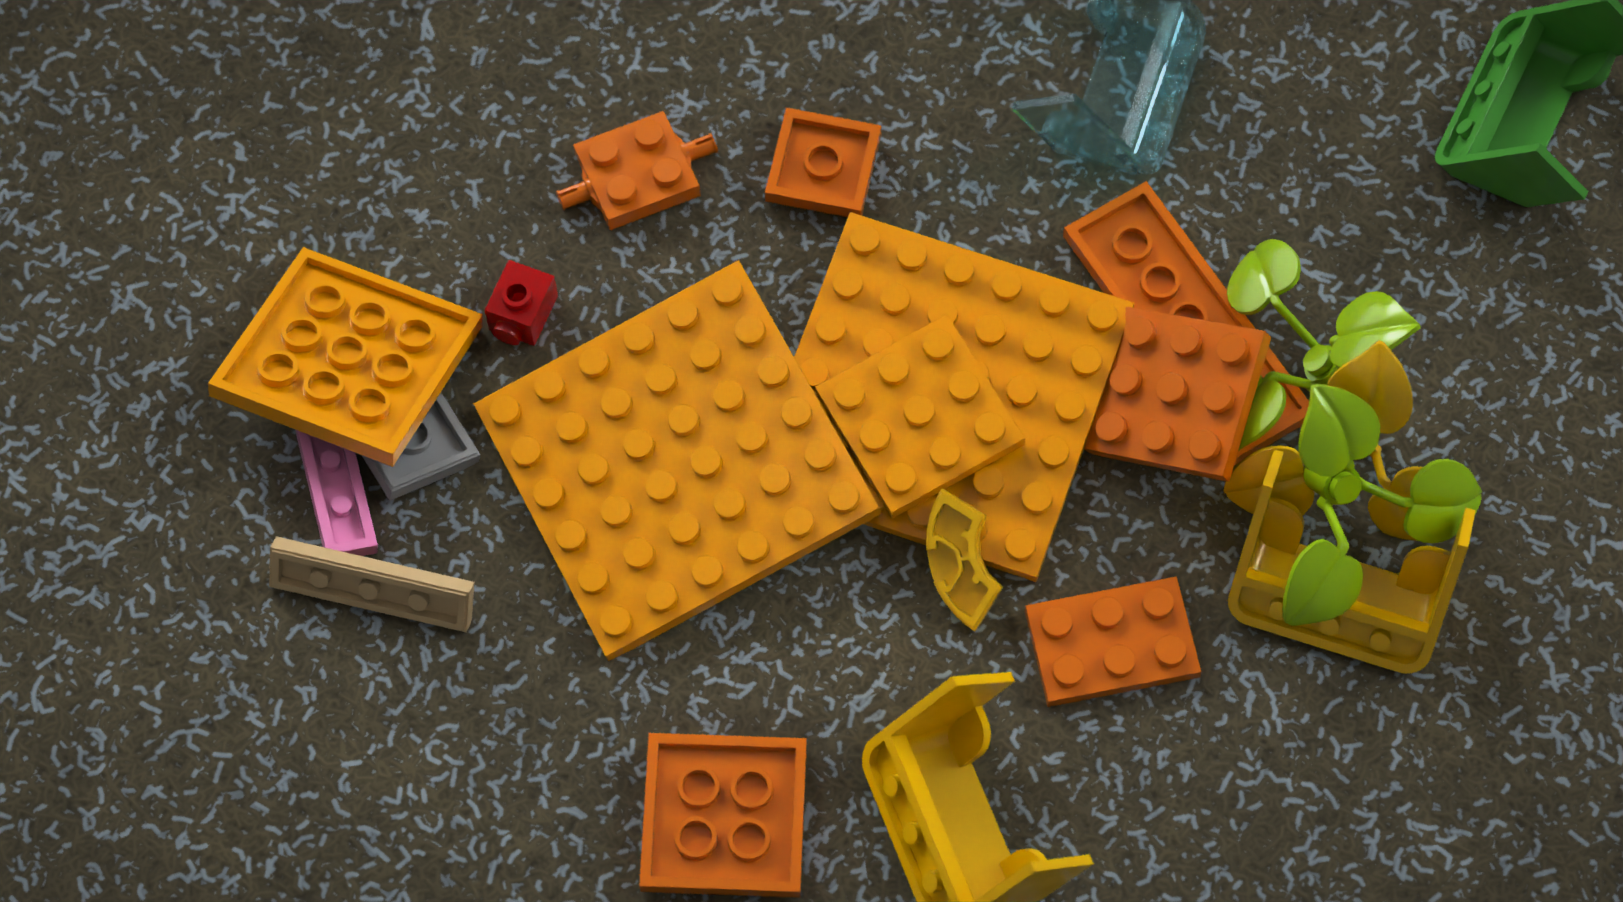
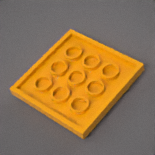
[208,247,483,467]

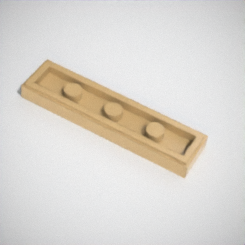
[269,536,474,633]

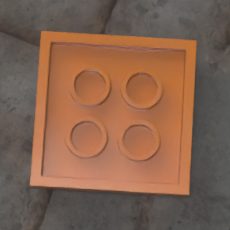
[1084,306,1271,482]
[639,733,807,898]

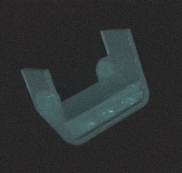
[1011,0,1206,175]

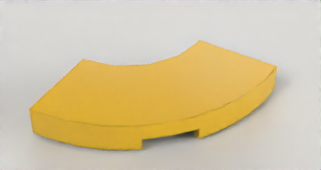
[926,489,1003,631]

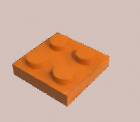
[765,108,882,217]

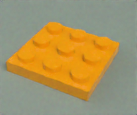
[815,314,1025,519]

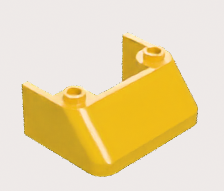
[1228,449,1476,673]
[862,672,1094,902]

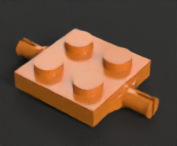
[556,111,718,230]

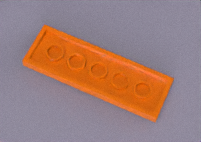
[1063,181,1309,466]

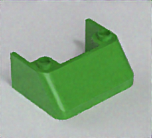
[1435,0,1623,207]

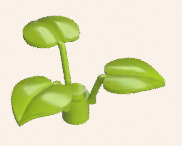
[1227,239,1421,451]
[1282,384,1482,626]

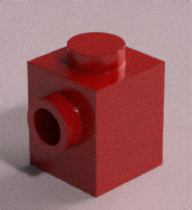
[484,260,558,346]

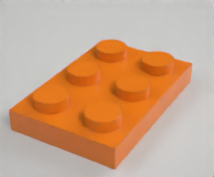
[1025,576,1201,707]

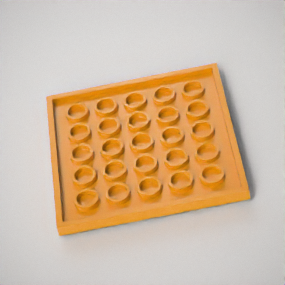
[794,212,1134,582]
[473,260,882,661]

